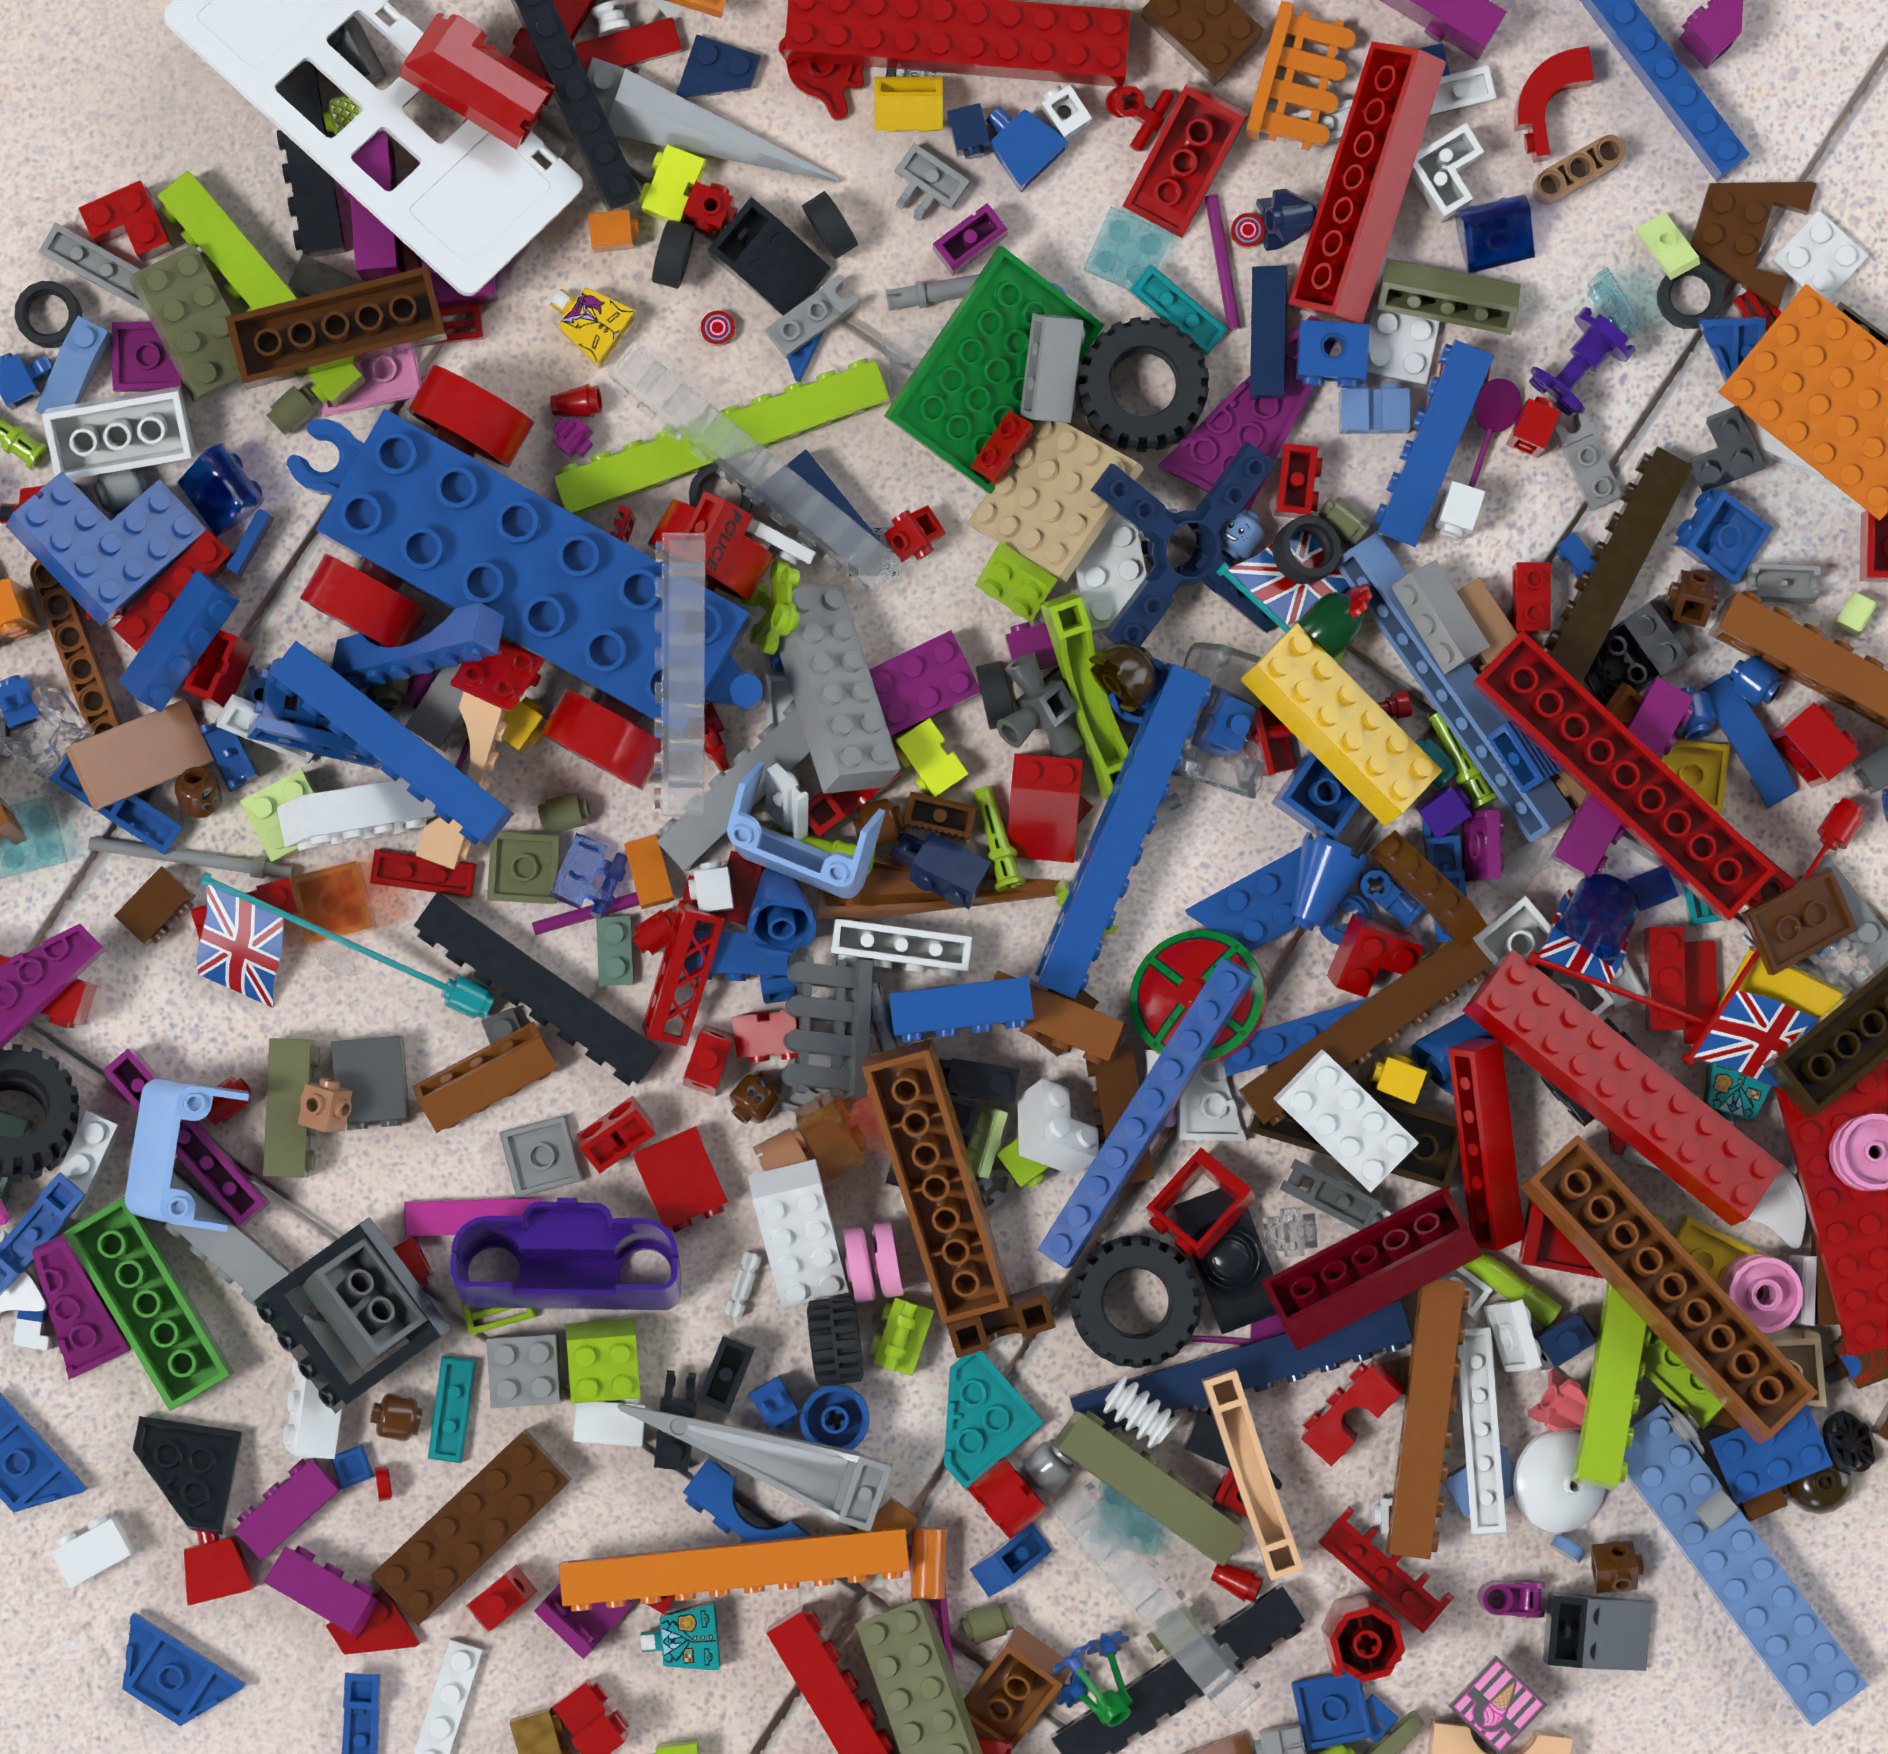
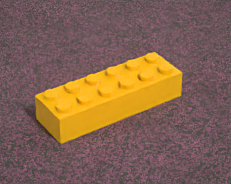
[1240,623,1442,826]

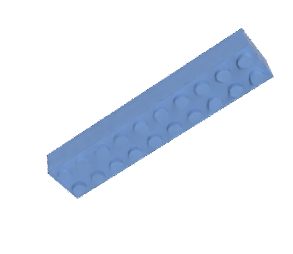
[1623,1402,1869,1727]

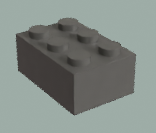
[300,1237,428,1369]

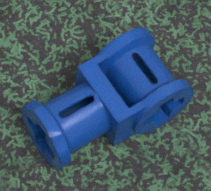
[1358,869,1423,930]

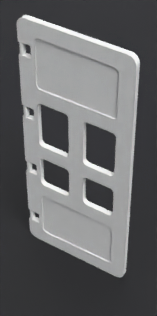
[164,0,583,296]

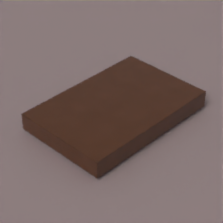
[1741,867,1858,975]

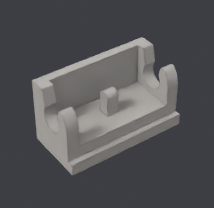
[1745,563,1821,604]

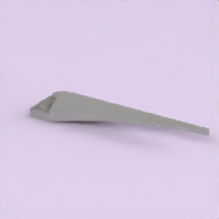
[587,57,840,182]
[617,1404,892,1532]

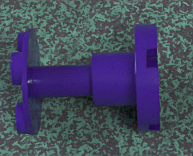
[1529,307,1636,416]

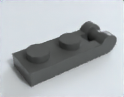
[1280,1159,1381,1230]

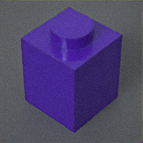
[1415,784,1472,839]

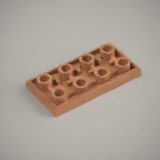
[65,699,214,812]

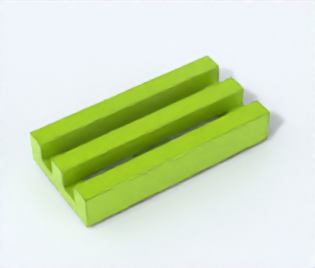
[460,1302,537,1336]

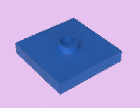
[1291,1671,1374,1751]

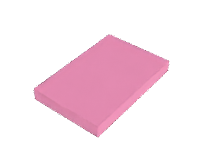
[320,348,422,417]

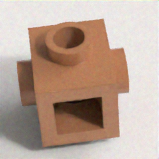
[297,1078,353,1132]

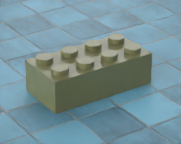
[129,244,241,402]

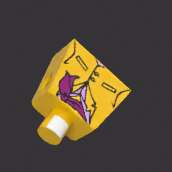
[550,287,637,369]

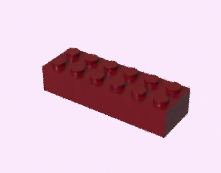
[1262,1186,1483,1351]

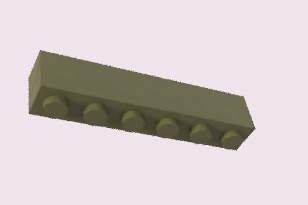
[1052,1410,1247,1566]

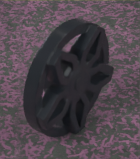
[1822,1410,1876,1475]

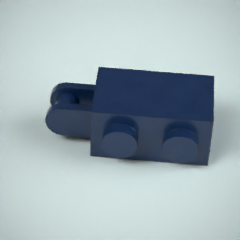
[889,832,991,910]

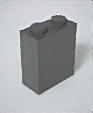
[331,1036,410,1130]

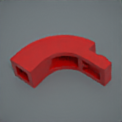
[1514,46,1594,163]

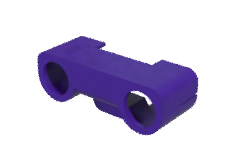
[450,1198,682,1310]

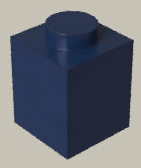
[947,103,990,159]

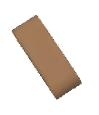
[1532,135,1625,205]

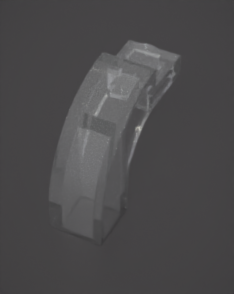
[1487,837,1614,901]

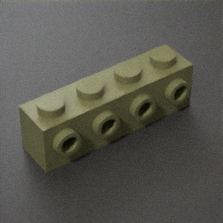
[1377,258,1521,335]
[263,1038,320,1178]

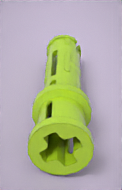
[0,417,49,471]
[1428,712,1498,811]
[972,786,1026,891]

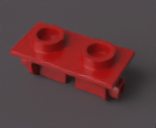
[971,411,1034,485]

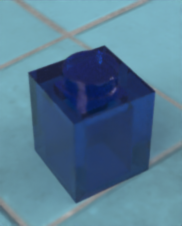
[1622,865,1679,913]

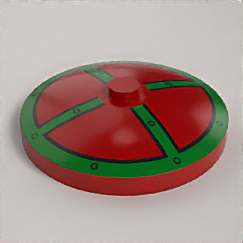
[1130,930,1267,1066]

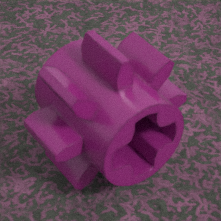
[552,416,594,458]

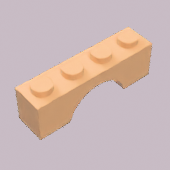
[1428,1719,1573,1754]

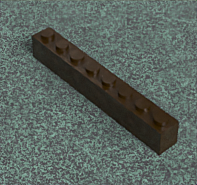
[1544,446,1693,684]

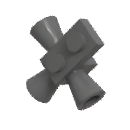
[997,652,1084,757]

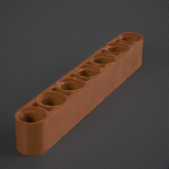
[30,560,122,737]

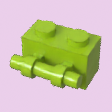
[869,1297,934,1376]

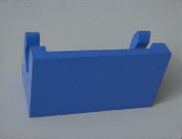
[200,717,261,792]

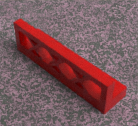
[642,900,725,1047]

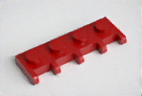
[1318,1506,1454,1633]

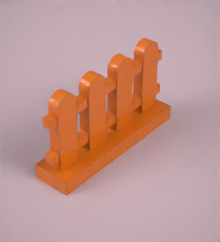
[1245,0,1356,151]

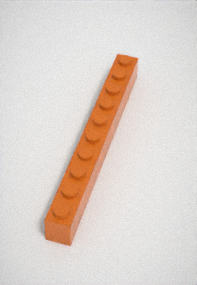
[558,1526,910,1611]

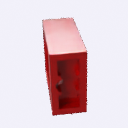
[1146,1147,1255,1260]

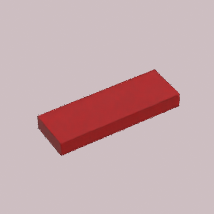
[574,17,682,74]
[370,849,477,898]
[1683,941,1718,1045]

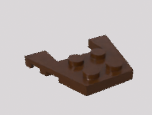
[1690,182,1817,310]

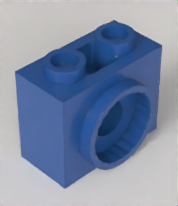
[1296,320,1370,389]

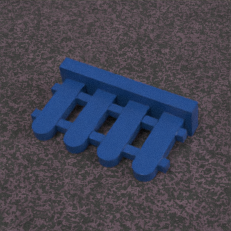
[247,658,393,769]

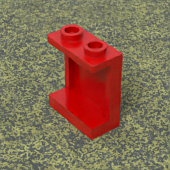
[632,1126,729,1233]
[1518,1198,1603,1279]

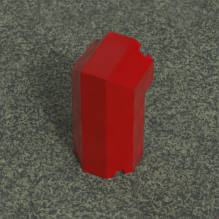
[399,13,555,150]
[1321,1593,1405,1683]

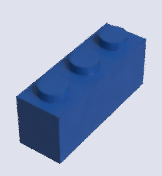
[684,931,789,981]

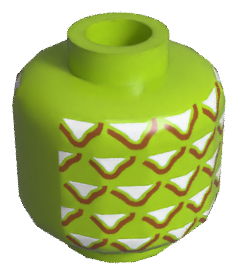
[323,95,362,136]

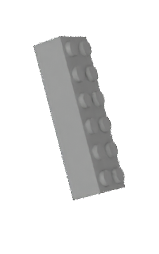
[766,585,900,794]

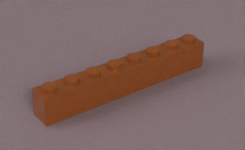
[1386,1279,1470,1560]

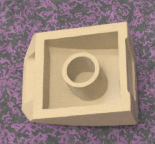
[1762,1326,1827,1410]

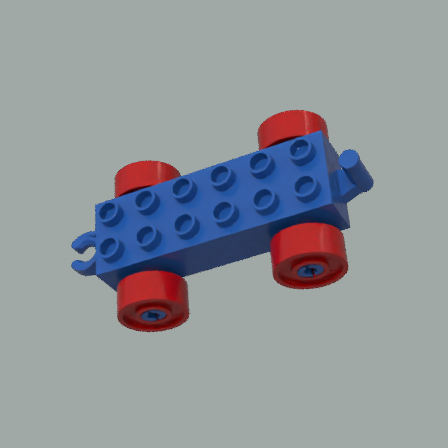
[287,364,775,791]

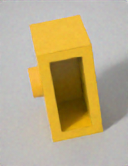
[874,76,943,132]
[503,696,547,755]
[1367,1053,1427,1104]

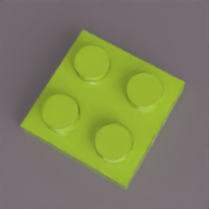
[975,542,1058,623]

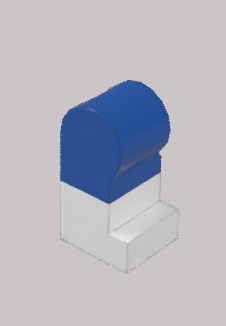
[13,1284,54,1350]

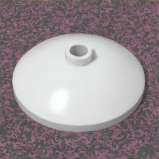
[1513,1430,1606,1533]

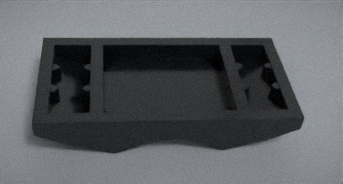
[1173,1188,1277,1335]

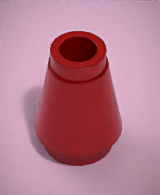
[550,384,603,418]
[1211,1563,1264,1603]

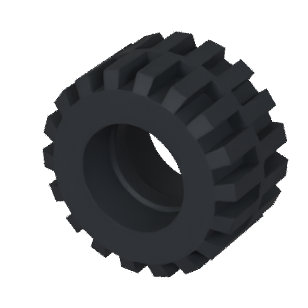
[807,1296,864,1387]

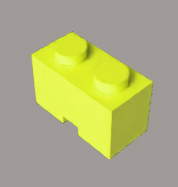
[639,144,706,223]
[895,718,969,797]

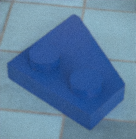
[1698,317,1766,382]

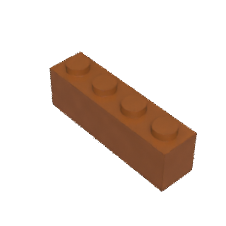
[993,970,1128,1066]
[412,1022,558,1133]

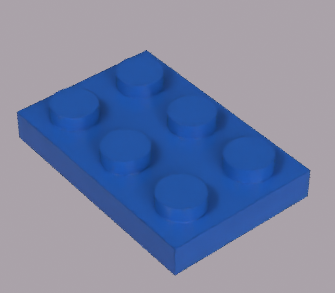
[1708,1404,1833,1505]

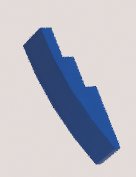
[49,753,183,855]
[1419,801,1467,942]

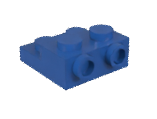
[1674,488,1773,585]

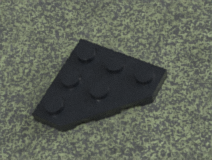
[133,1416,243,1535]

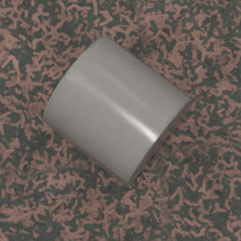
[1693,1488,1738,1531]

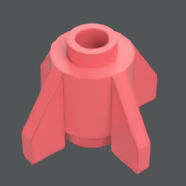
[1528,1369,1587,1432]

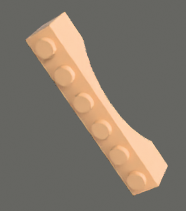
[416,691,508,869]
[1201,1368,1304,1581]

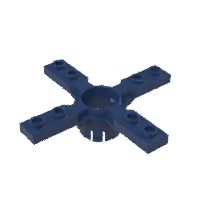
[1090,442,1276,648]

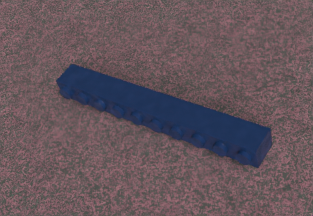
[1069,1299,1413,1432]

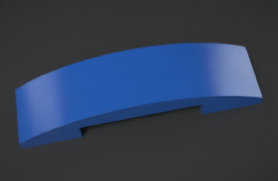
[1699,674,1797,809]
[0,1172,86,1296]
[342,1672,381,1754]

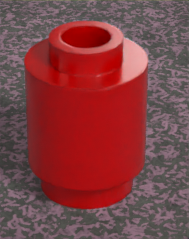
[632,908,675,956]
[206,1076,253,1125]

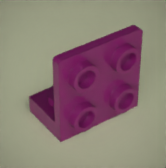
[534,1583,633,1660]

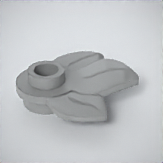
[1658,1397,1705,1454]

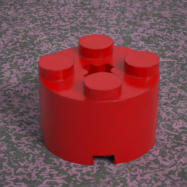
[967,1456,1047,1540]

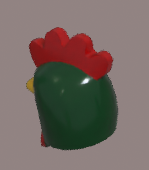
[1297,584,1372,659]

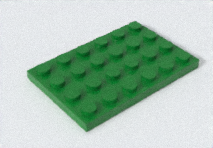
[884,246,1104,494]

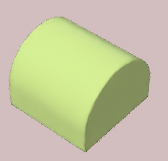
[1835,592,1877,637]

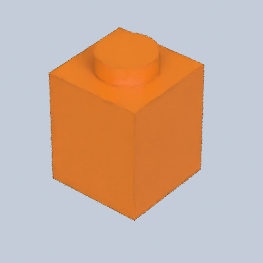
[588,209,640,253]

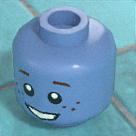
[1220,509,1264,562]

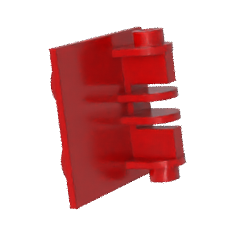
[450,638,545,713]

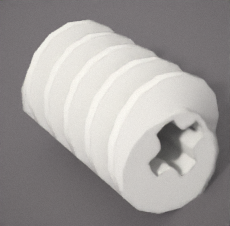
[1103,1374,1180,1449]

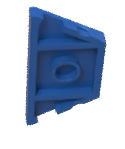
[1185,847,1302,952]
[0,1392,88,1513]
[122,1612,246,1726]

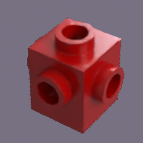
[682,181,738,235]
[884,505,946,562]

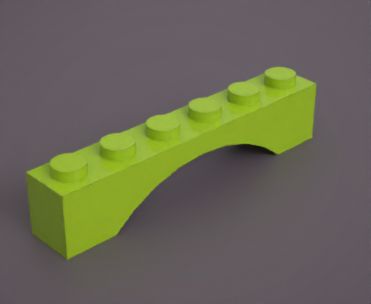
[1040,593,1128,800]

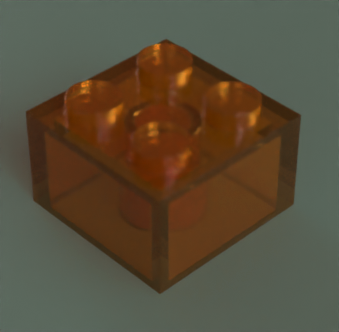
[289,861,377,946]
[795,1090,868,1181]

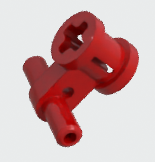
[1105,86,1175,152]
[689,703,730,771]

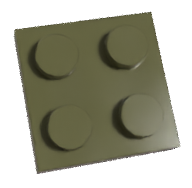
[487,832,561,905]

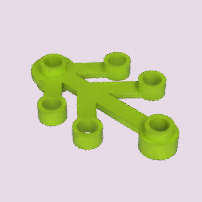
[741,559,800,655]

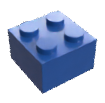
[1271,749,1361,840]

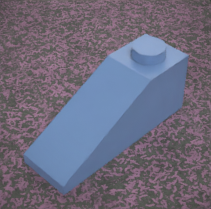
[35,316,112,414]

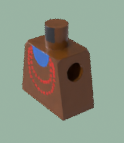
[1823,1334,1888,1389]

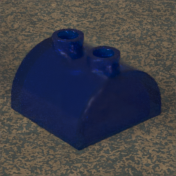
[1455,194,1535,274]
[177,443,264,537]
[1554,873,1640,966]

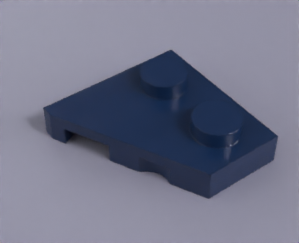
[676,34,761,99]

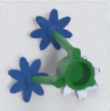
[1053,1631,1133,1727]

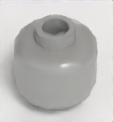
[94,469,148,513]
[1024,1441,1074,1493]

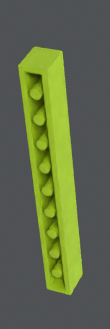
[553,358,890,516]

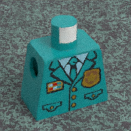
[1703,1063,1771,1126]
[641,1601,721,1671]

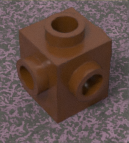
[1667,569,1719,627]
[1591,1540,1644,1593]

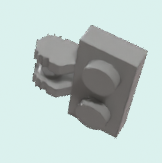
[894,143,970,222]

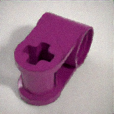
[1477,1580,1545,1618]

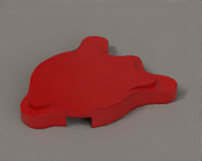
[779,37,864,121]

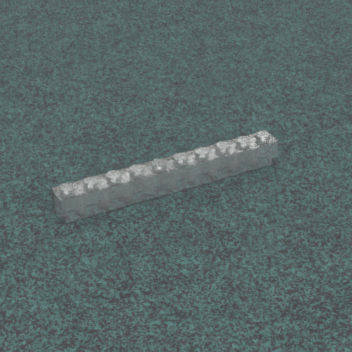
[608,342,901,594]

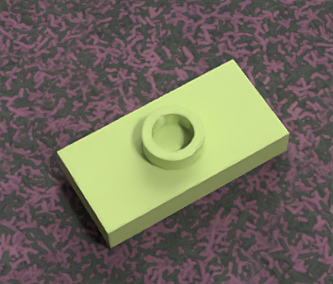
[1636,212,1700,280]
[967,1105,1008,1179]

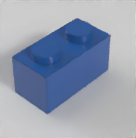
[1555,532,1594,579]

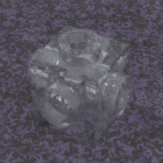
[1818,939,1870,989]
[1262,1207,1318,1257]

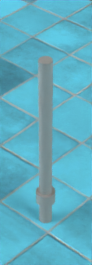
[88,836,294,879]

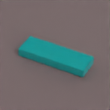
[1127,264,1228,355]
[427,1356,477,1463]

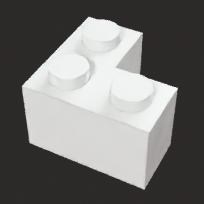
[1410,123,1484,223]
[1017,1079,1099,1175]

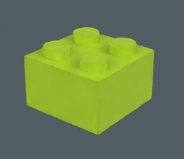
[565,1318,640,1404]

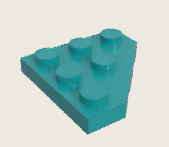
[944,1351,1044,1491]

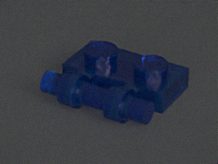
[549,832,628,919]

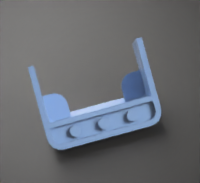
[727,761,885,899]
[125,1078,249,1232]

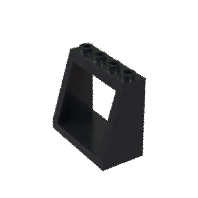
[254,1217,451,1414]

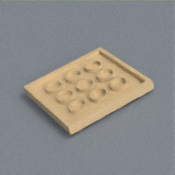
[967,420,1144,582]

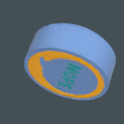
[1549,1534,1585,1563]

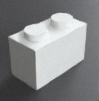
[1433,481,1486,541]
[573,1398,647,1447]
[51,1515,136,1588]

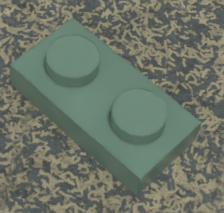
[596,916,634,986]

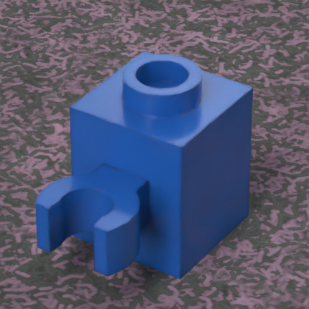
[0,353,53,410]
[0,675,46,731]
[749,1375,800,1431]

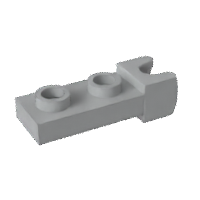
[765,274,861,359]
[1552,412,1622,511]

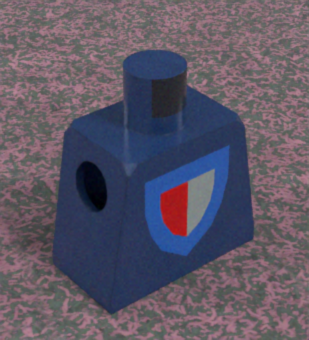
[1533,1306,1597,1370]

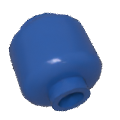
[1729,656,1783,706]
[1674,686,1716,740]

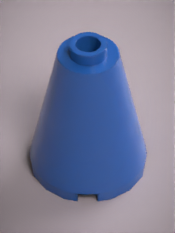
[1290,832,1369,932]
[747,868,816,956]
[1411,1014,1497,1096]

